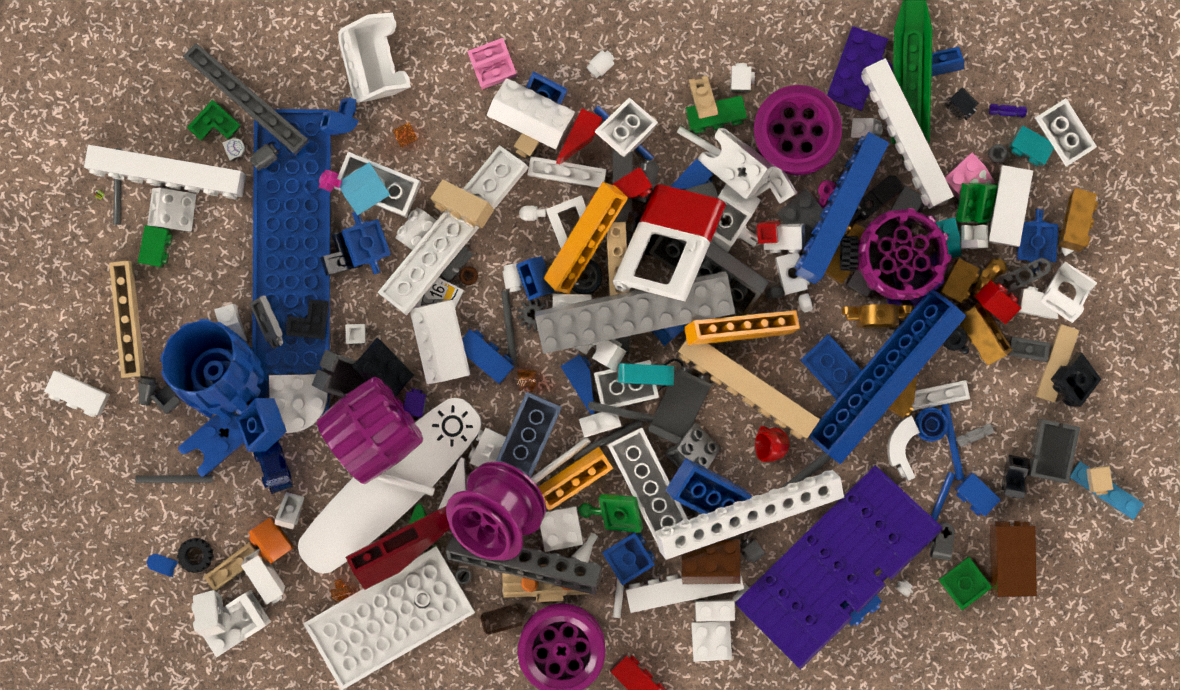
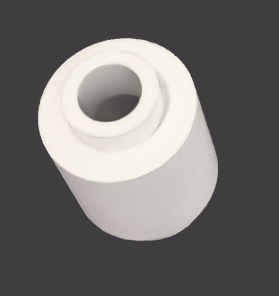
[586,50,615,78]
[502,263,524,292]

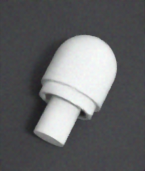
[519,206,546,221]

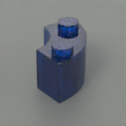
[253,440,293,494]

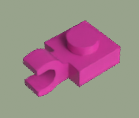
[319,170,342,192]

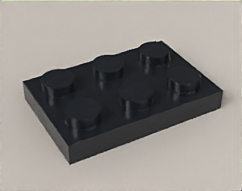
[352,338,414,397]

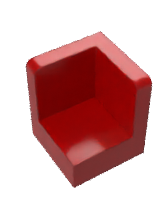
[757,220,780,244]

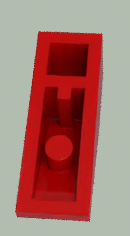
[556,108,602,165]
[591,167,653,199]

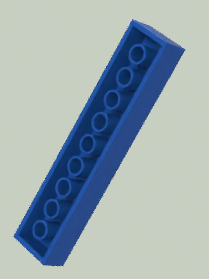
[808,289,966,465]

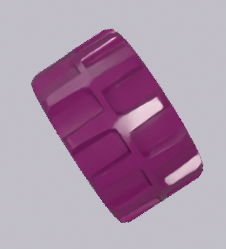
[857,208,951,300]

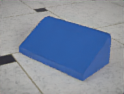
[932,47,964,76]

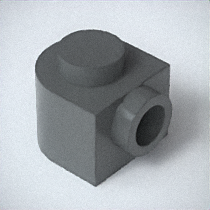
[740,538,766,563]

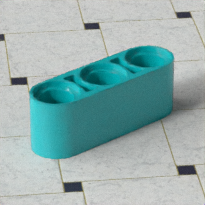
[618,363,675,386]

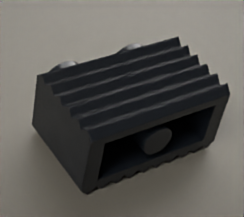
[944,87,979,120]

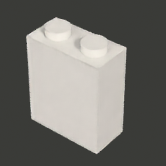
[241,548,285,604]

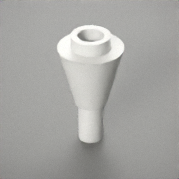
[571,533,598,563]

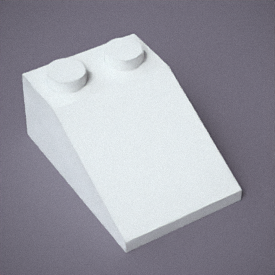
[595,98,658,157]

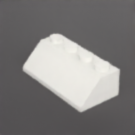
[410,300,470,384]

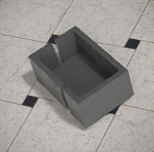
[312,349,366,398]
[1027,419,1080,484]

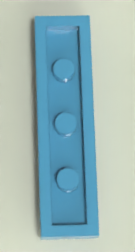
[1070,461,1144,520]

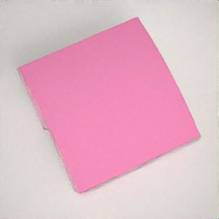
[467,38,517,90]

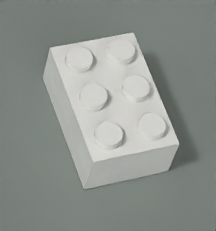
[594,360,659,407]

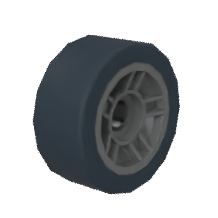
[572,259,602,294]

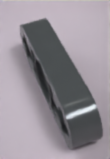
[999,258,1052,293]

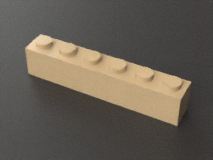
[109,261,145,378]

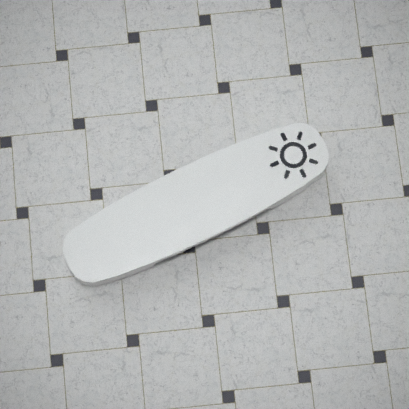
[298,398,482,574]

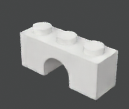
[574,339,627,371]

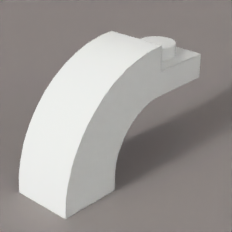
[887,415,920,481]

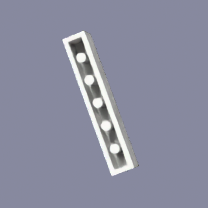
[626,574,744,613]

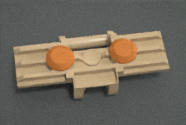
[503,564,589,603]

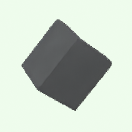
[151,385,183,414]

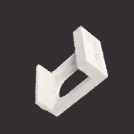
[546,195,586,249]
[1040,262,1097,323]

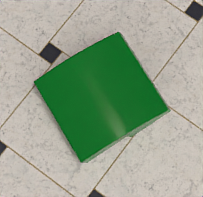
[956,183,998,223]

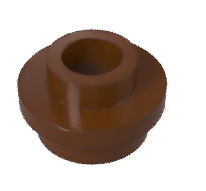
[459,266,478,285]

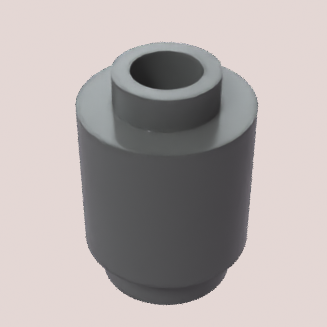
[250,143,279,171]

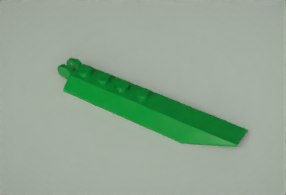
[891,0,933,160]

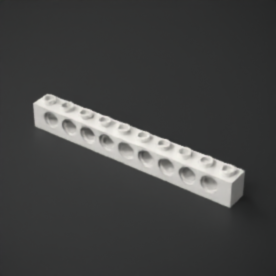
[655,470,844,560]

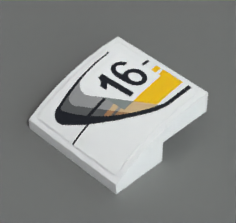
[413,277,464,309]

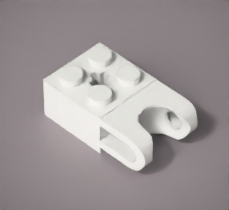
[698,128,775,199]

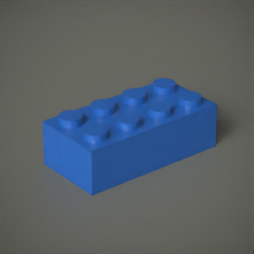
[666,458,753,521]

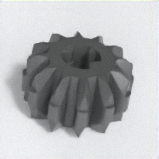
[517,299,546,331]

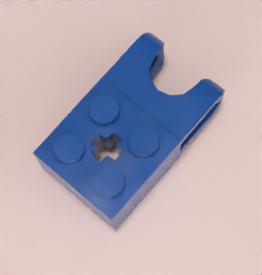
[178,411,245,477]

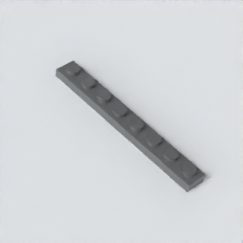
[183,43,309,155]

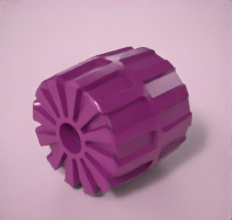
[316,377,423,484]

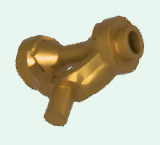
[971,258,1008,300]

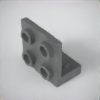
[664,423,721,469]

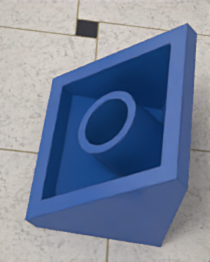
[526,71,568,105]

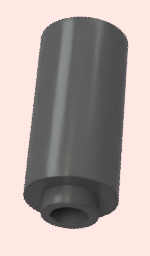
[632,160,659,204]

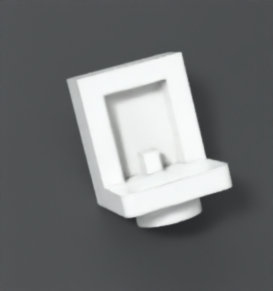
[851,118,883,138]

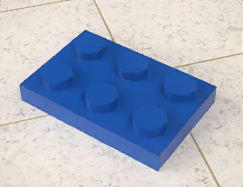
[800,334,862,400]

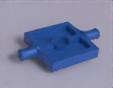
[1016,209,1058,275]
[341,212,391,275]

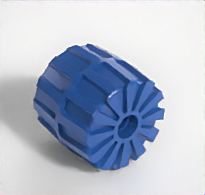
[160,319,264,420]

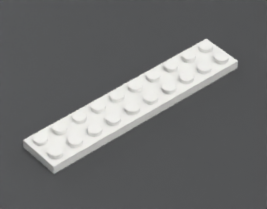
[378,145,529,316]

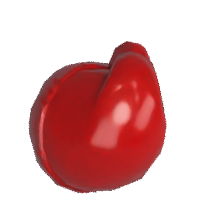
[755,426,790,462]

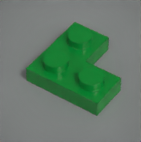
[187,100,241,141]

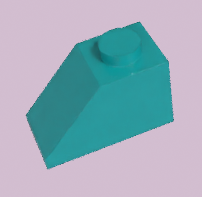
[935,217,961,258]

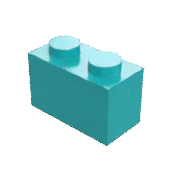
[1008,126,1054,167]

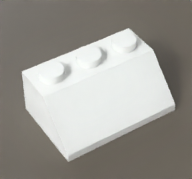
[1035,98,1097,166]

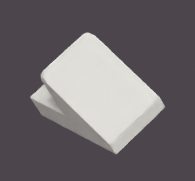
[275,492,304,529]

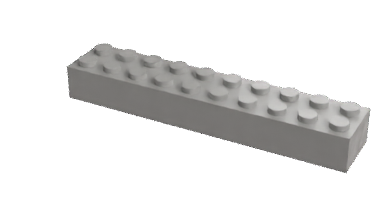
[535,271,735,354]

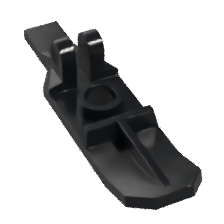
[849,175,902,226]

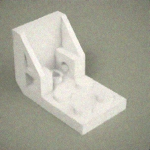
[204,590,271,658]

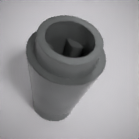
[138,376,157,406]

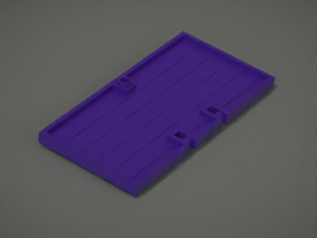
[735,465,943,670]

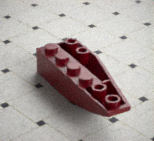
[345,506,450,590]

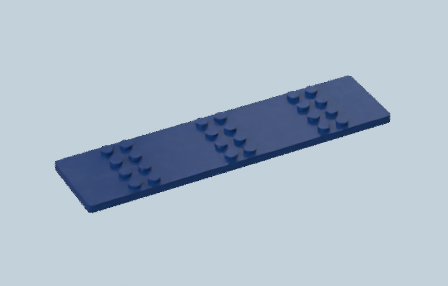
[252,109,331,415]

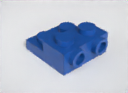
[602,532,656,585]

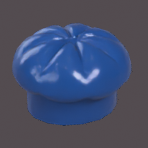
[914,407,948,442]

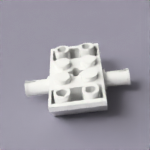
[711,184,761,253]

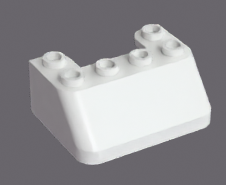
[338,13,411,103]

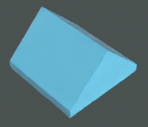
[340,162,390,215]

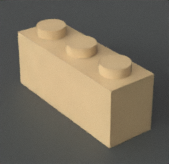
[430,179,494,229]

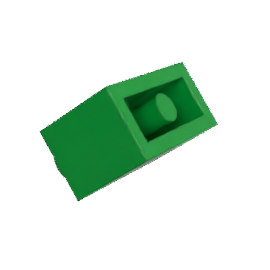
[137,225,173,268]

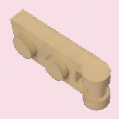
[689,76,718,119]

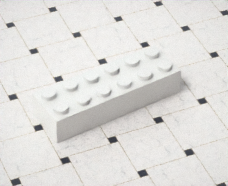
[607,427,688,545]

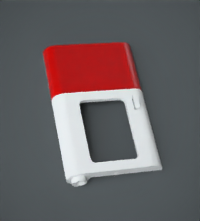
[613,184,726,302]

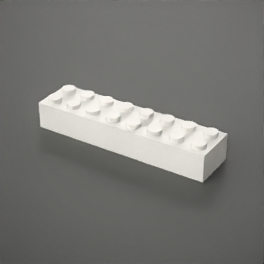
[84,145,246,200]

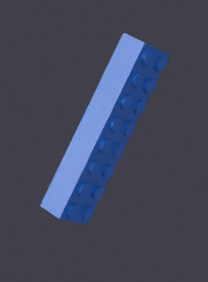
[795,132,889,284]

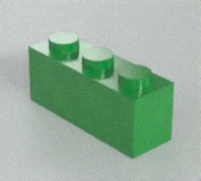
[685,96,747,134]

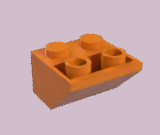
[248,517,295,564]

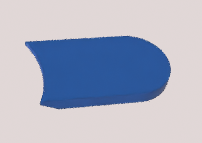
[147,554,178,577]

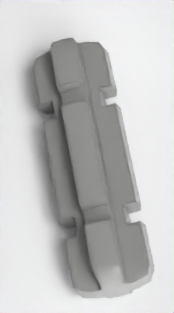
[956,424,994,447]

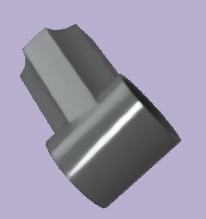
[441,246,473,283]

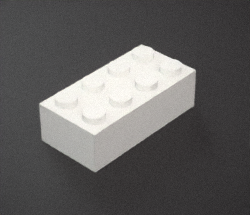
[487,78,575,149]
[334,152,421,218]

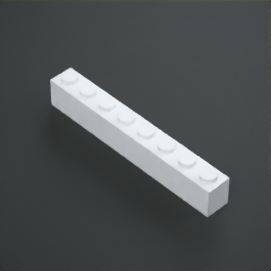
[861,58,954,209]

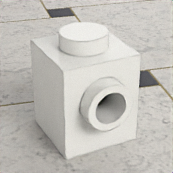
[730,63,755,92]

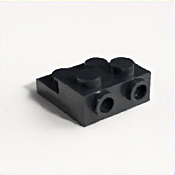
[1051,352,1101,407]

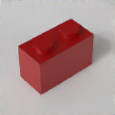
[975,280,1022,325]

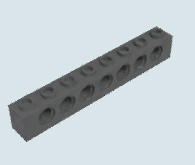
[446,533,602,595]

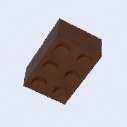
[682,539,741,584]

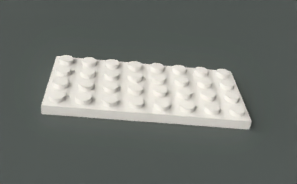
[303,546,475,690]

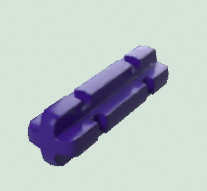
[989,104,1027,117]

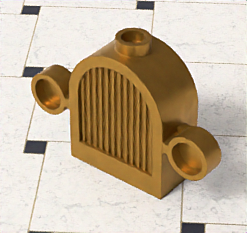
[841,304,915,328]

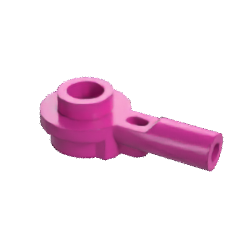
[818,180,836,208]

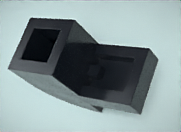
[1002,455,1029,499]

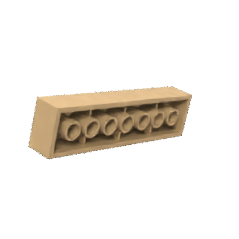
[677,339,820,440]

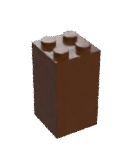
[990,520,1037,597]

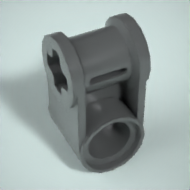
[930,522,955,560]

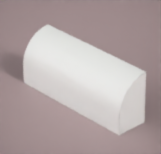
[988,165,1033,247]

